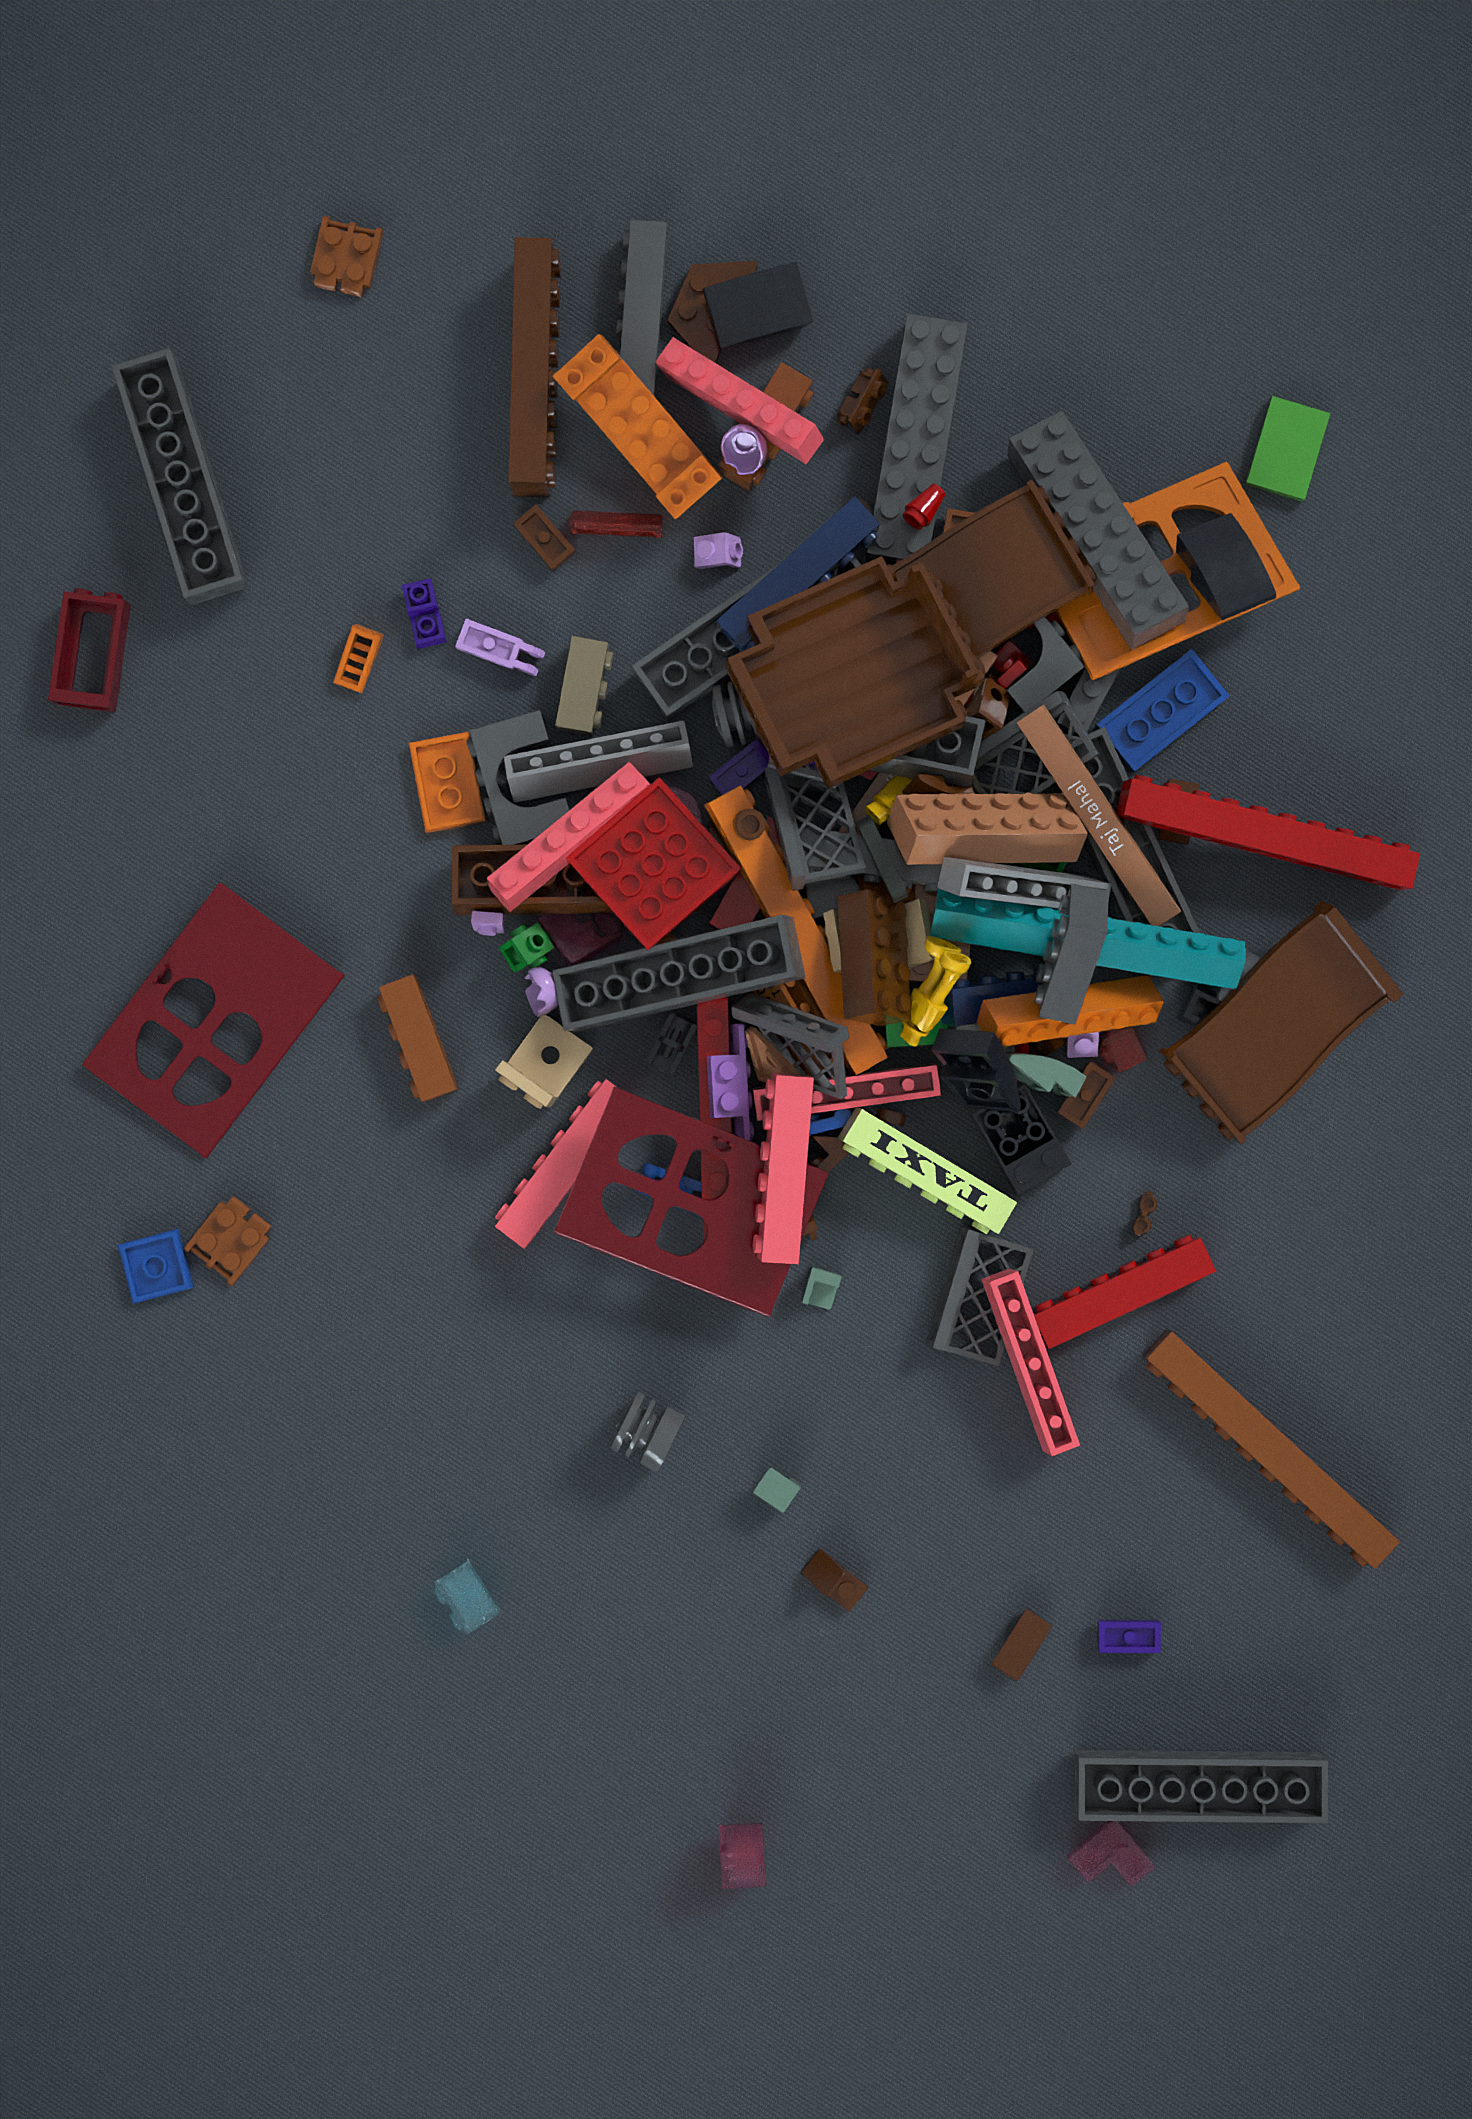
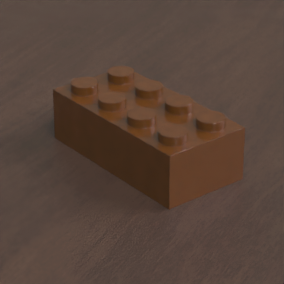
[837,889,912,1026]

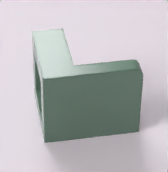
[801,1266,842,1310]
[753,1467,801,1513]

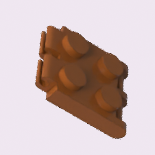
[310,216,383,297]
[184,1197,272,1287]

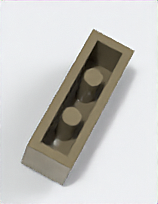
[555,636,614,737]

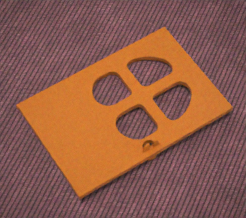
[1055,462,1300,680]

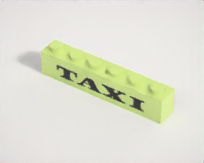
[837,1107,1017,1234]

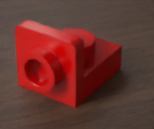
[992,640,1031,689]

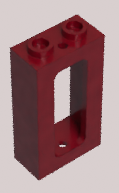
[48,588,131,713]

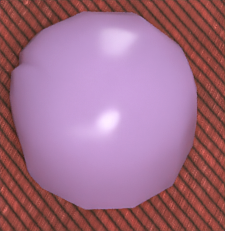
[721,424,767,475]
[524,967,559,1017]

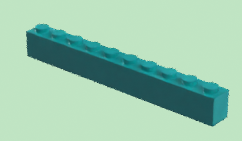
[930,889,1246,989]

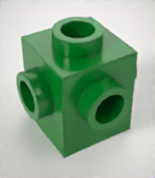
[498,922,554,973]

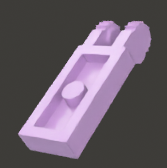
[455,619,545,676]

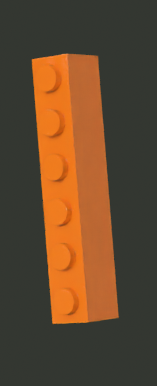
[977,975,1164,1046]

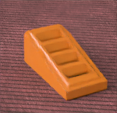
[333,624,384,693]

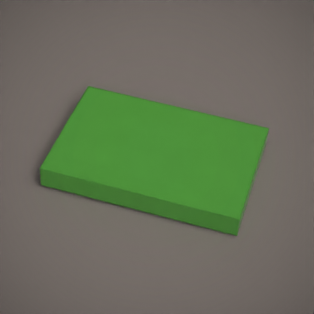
[1245,396,1330,502]

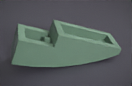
[1006,1052,1087,1098]

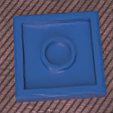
[118,1229,194,1304]

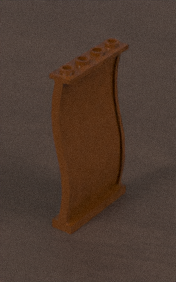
[892,480,1097,658]
[1159,901,1403,1144]

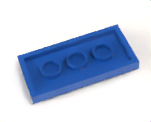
[1095,649,1229,773]

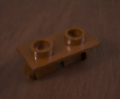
[837,367,888,435]

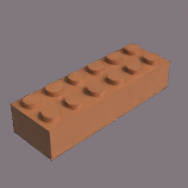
[887,793,1088,865]

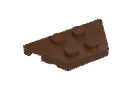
[668,261,758,363]

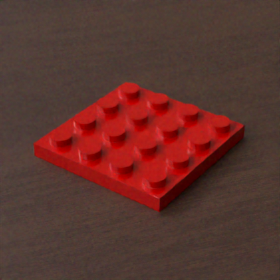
[566,777,741,950]

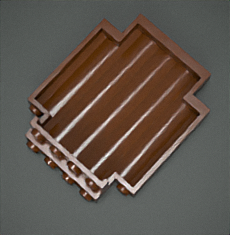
[726,556,986,789]

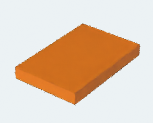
[409,732,486,833]

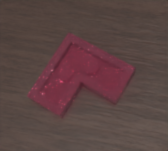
[538,913,623,966]
[1067,1821,1155,1887]

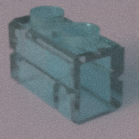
[433,1558,500,1634]

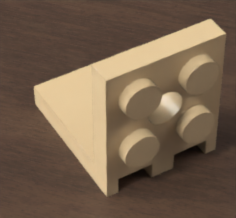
[823,898,934,974]
[495,1014,594,1109]

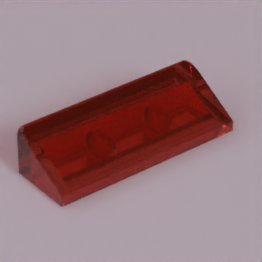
[570,510,663,538]

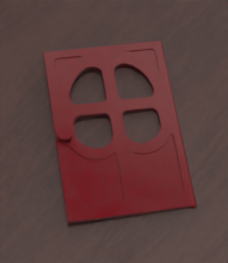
[82,882,345,1158]
[553,1087,829,1317]

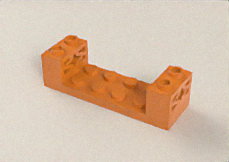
[553,334,723,520]

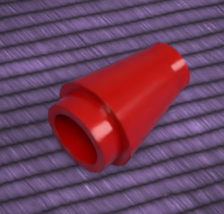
[903,484,946,530]

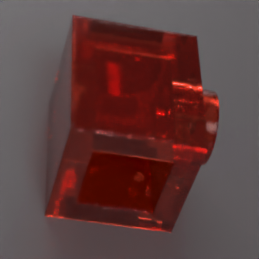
[1099,1026,1148,1073]

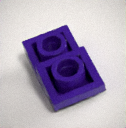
[402,578,447,649]

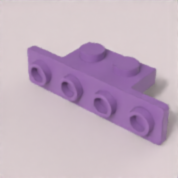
[707,1023,754,1141]

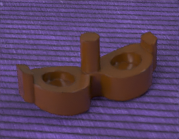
[1133,1191,1157,1236]

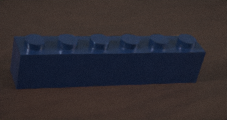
[717,497,880,652]

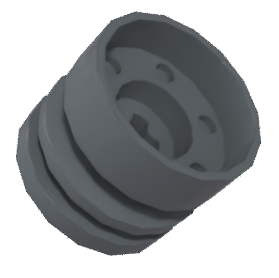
[712,682,761,748]
[610,1391,686,1473]

